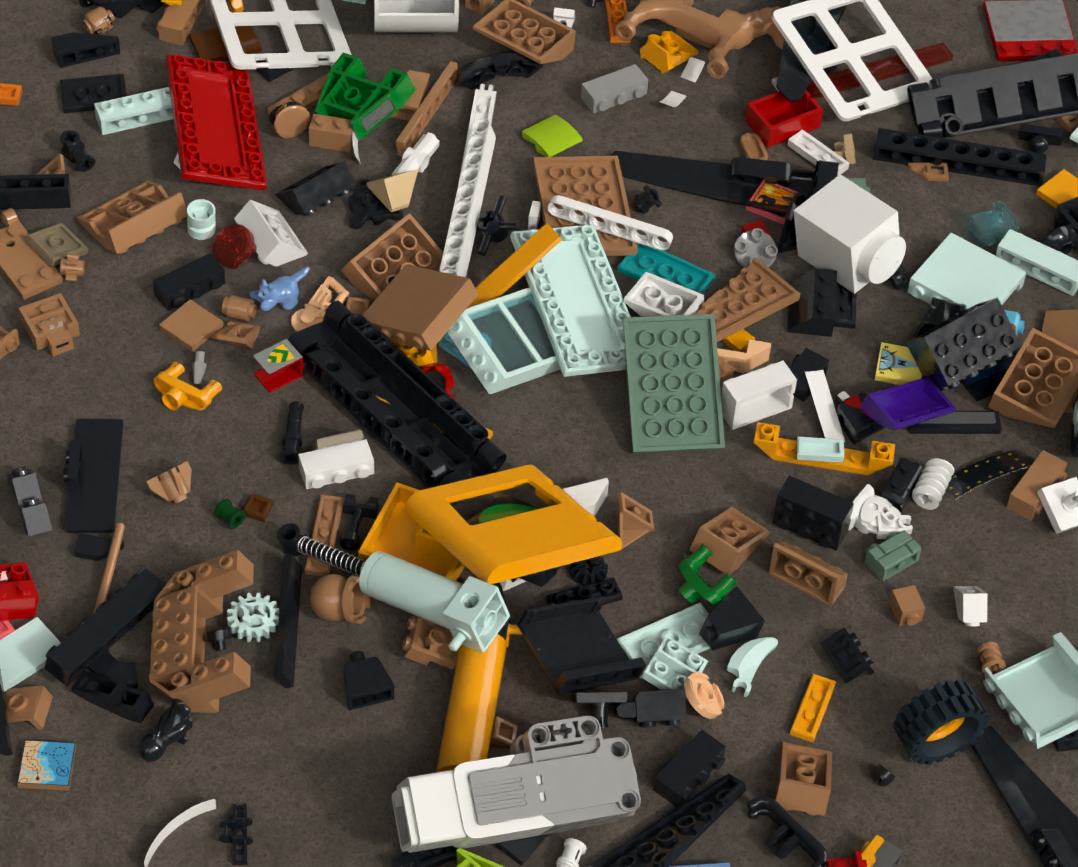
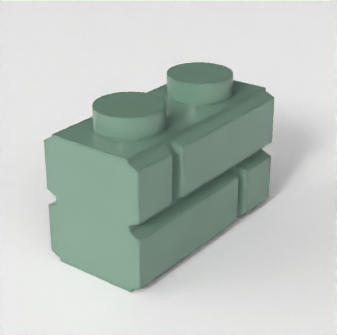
[864,530,922,582]

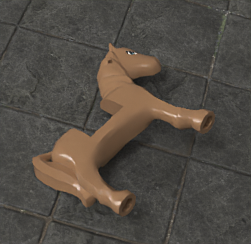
[615,0,784,79]

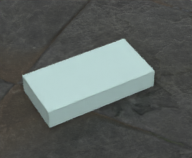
[796,437,844,463]

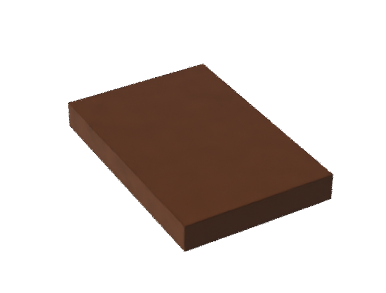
[190,26,262,62]

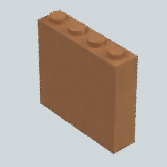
[362,264,478,351]

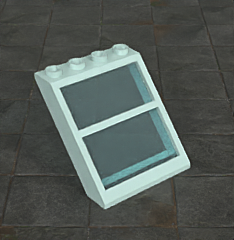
[447,288,561,394]

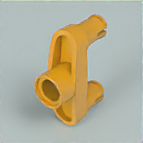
[154,361,222,411]

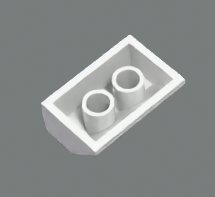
[234,200,308,267]

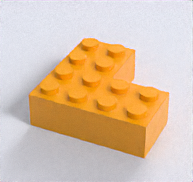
[358,483,465,581]

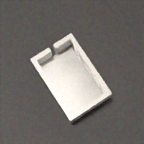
[721,361,797,430]

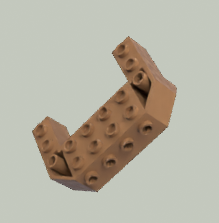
[149,549,254,713]

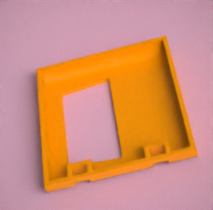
[405,465,622,584]

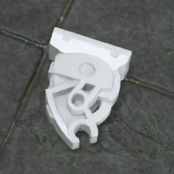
[848,484,913,539]

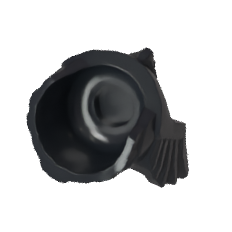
[913,296,967,338]

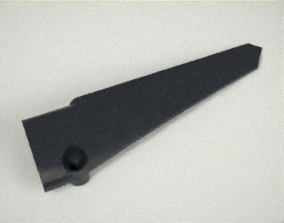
[610,151,839,214]

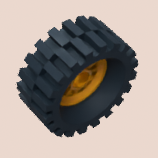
[893,679,990,765]

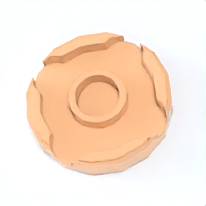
[684,672,724,719]

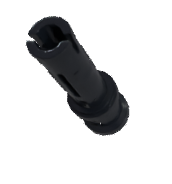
[279,401,304,464]

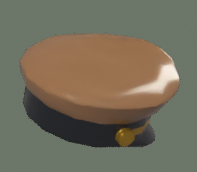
[269,102,311,139]

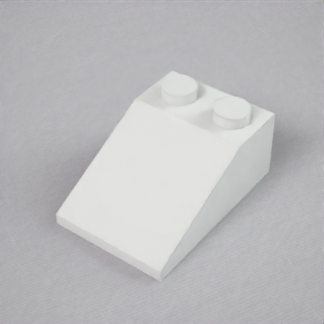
[624,272,704,317]

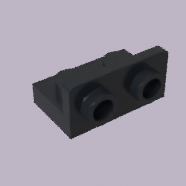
[820,627,874,684]

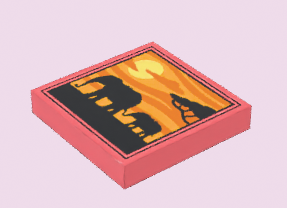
[746,179,799,225]

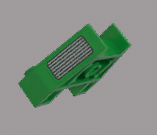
[315,52,416,140]

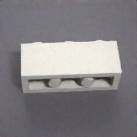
[298,439,374,489]

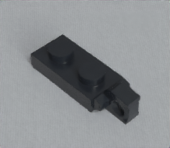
[392,845,465,867]

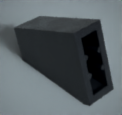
[699,587,765,651]

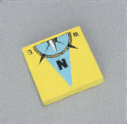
[875,342,922,385]

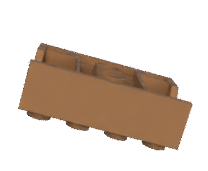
[76,180,187,254]

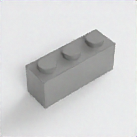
[581,64,648,114]

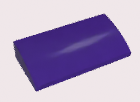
[860,377,956,431]

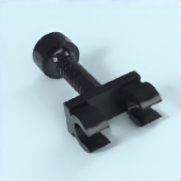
[339,492,379,550]

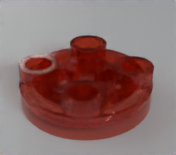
[212,224,257,270]

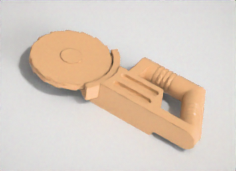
[291,276,350,332]

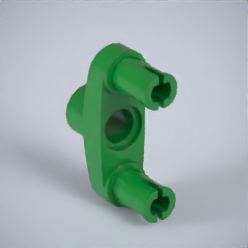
[678,543,738,607]

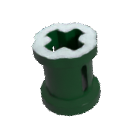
[214,499,246,529]

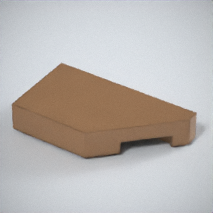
[907,163,949,181]

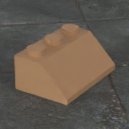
[769,542,848,607]

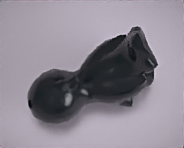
[138,698,193,764]

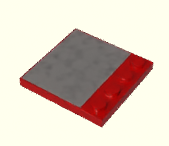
[983,0,1078,62]

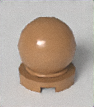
[309,574,371,624]

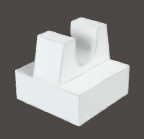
[553,7,575,29]

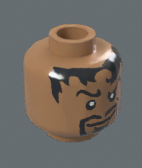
[82,6,115,35]

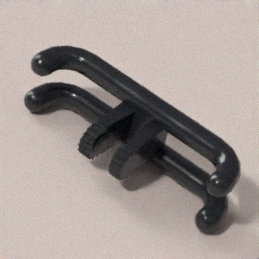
[747,795,828,867]

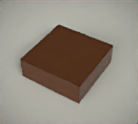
[242,494,274,522]

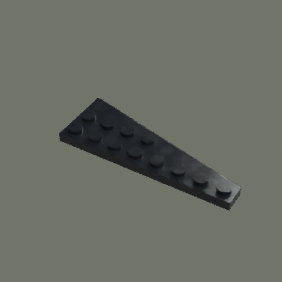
[589,773,746,867]

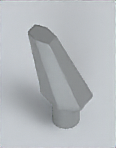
[192,351,207,384]

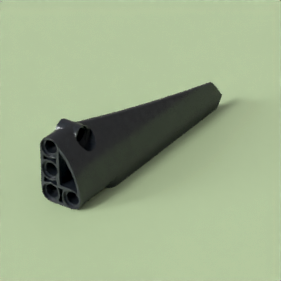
[776,0,847,102]
[970,725,1078,867]

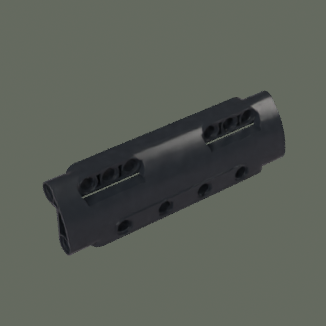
[288,301,507,503]

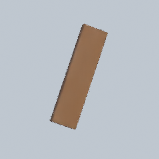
[305,495,344,576]

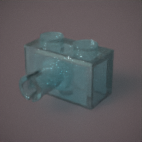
[967,201,1020,247]

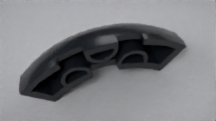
[457,51,543,90]

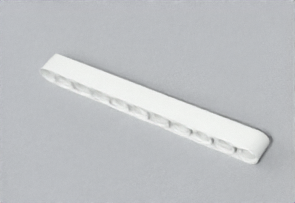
[439,118,496,277]

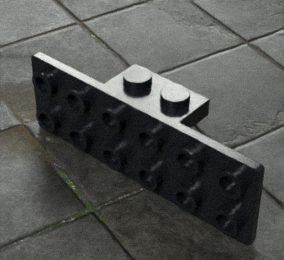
[64,419,124,533]

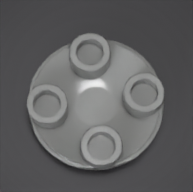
[734,228,778,268]

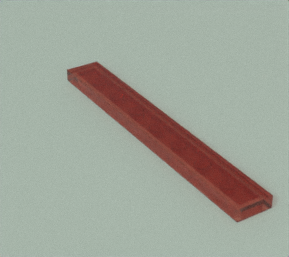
[806,42,953,99]

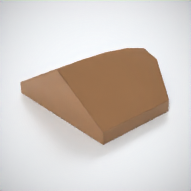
[211,321,260,350]

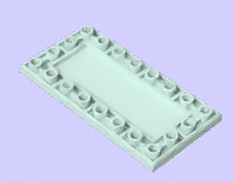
[510,224,631,377]

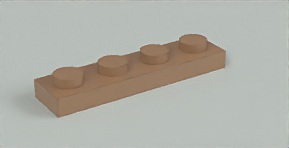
[267,73,329,115]

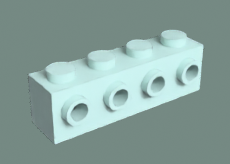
[94,87,173,135]
[996,229,1078,296]

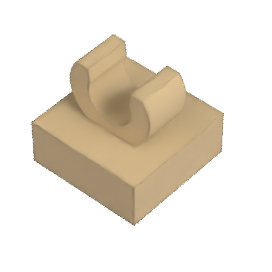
[834,134,856,164]

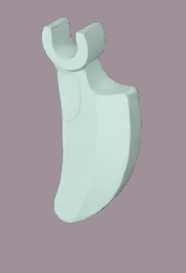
[726,637,778,697]

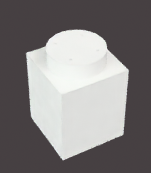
[794,174,906,294]

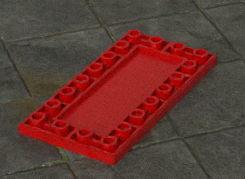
[165,54,267,190]

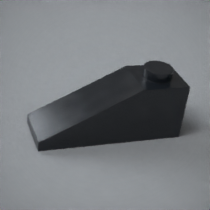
[51,33,120,68]

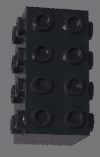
[906,297,1022,391]

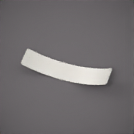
[659,57,705,107]
[144,799,216,867]

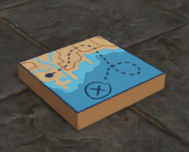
[17,740,77,791]

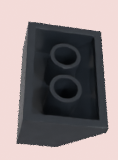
[275,161,356,216]
[787,268,837,337]

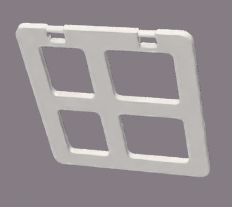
[209,0,351,70]
[771,0,932,121]

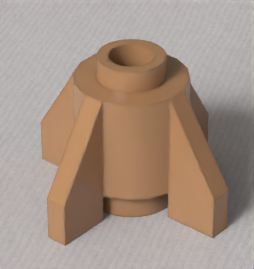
[146,461,192,504]

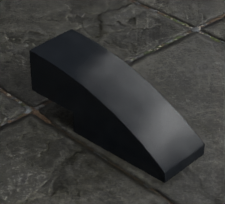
[72,671,154,723]

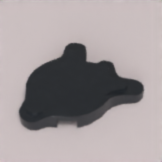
[349,179,403,229]

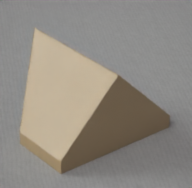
[367,169,418,212]

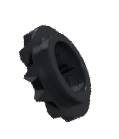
[569,557,608,585]

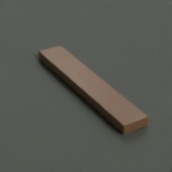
[396,61,458,157]

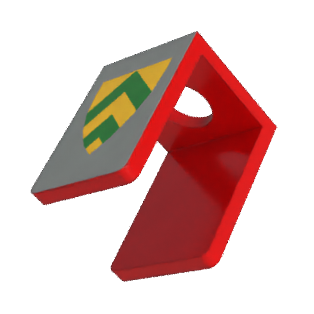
[254,339,304,393]

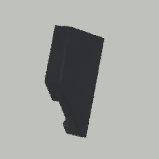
[74,533,125,561]

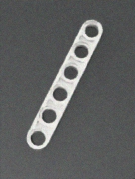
[548,195,673,250]

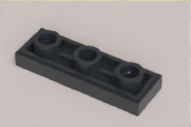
[546,577,623,605]

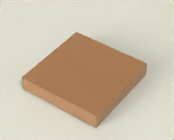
[159,299,224,352]

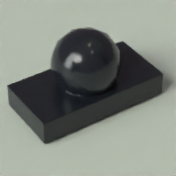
[1019,124,1063,154]

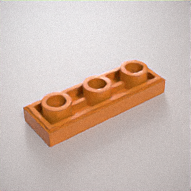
[605,0,631,43]

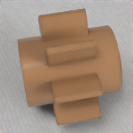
[60,254,85,281]

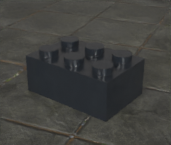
[772,475,854,551]

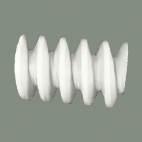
[912,458,955,510]

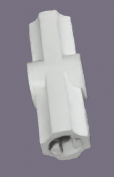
[392,132,439,175]

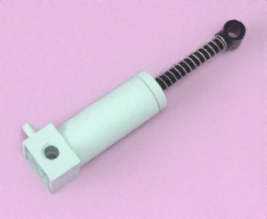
[277,523,510,654]

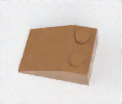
[689,507,770,574]
[775,742,832,816]

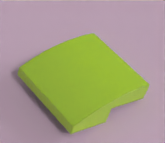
[522,115,582,157]

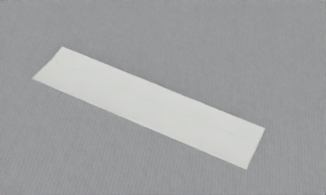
[805,370,845,442]

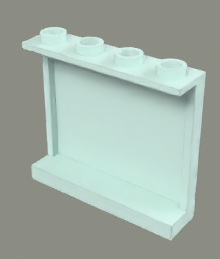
[908,233,1027,310]
[983,632,1078,749]

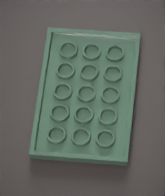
[623,314,725,454]

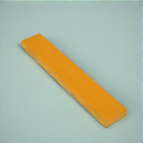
[467,223,563,322]

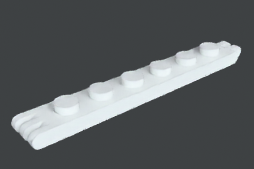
[458,84,497,184]

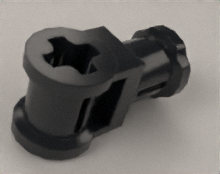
[60,130,96,172]

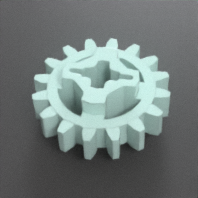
[227,593,279,642]

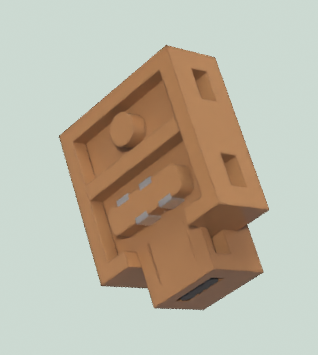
[19,293,80,356]

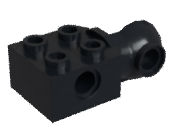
[1042,197,1078,255]

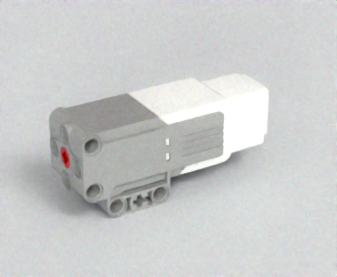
[392,716,641,853]

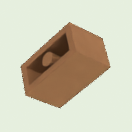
[309,114,353,153]

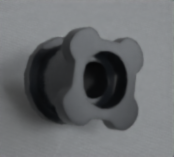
[633,185,662,213]

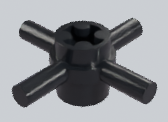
[477,195,521,256]

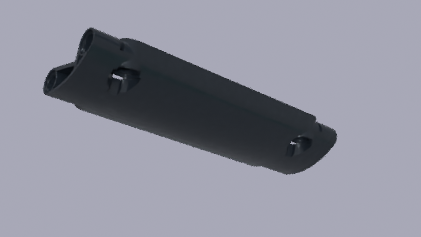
[907,53,1078,138]

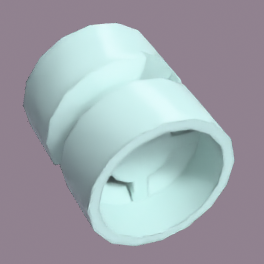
[187,199,216,240]

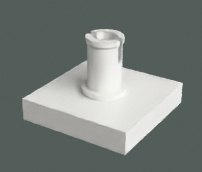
[1037,477,1078,534]

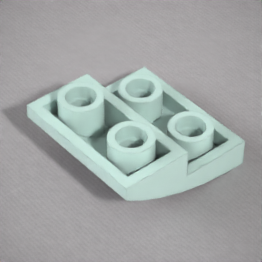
[641,635,708,699]

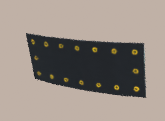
[945,450,1031,499]

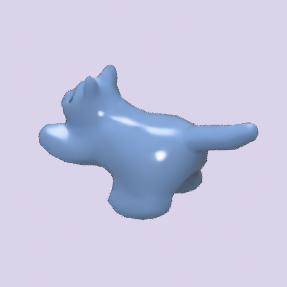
[249,267,310,311]

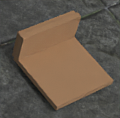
[5,685,53,730]

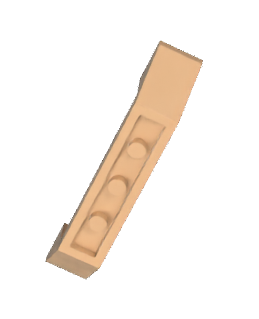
[717,340,771,374]

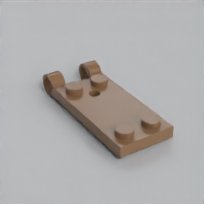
[0,208,63,300]

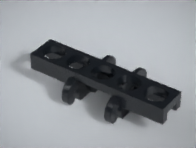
[219,803,253,865]

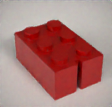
[745,90,823,148]

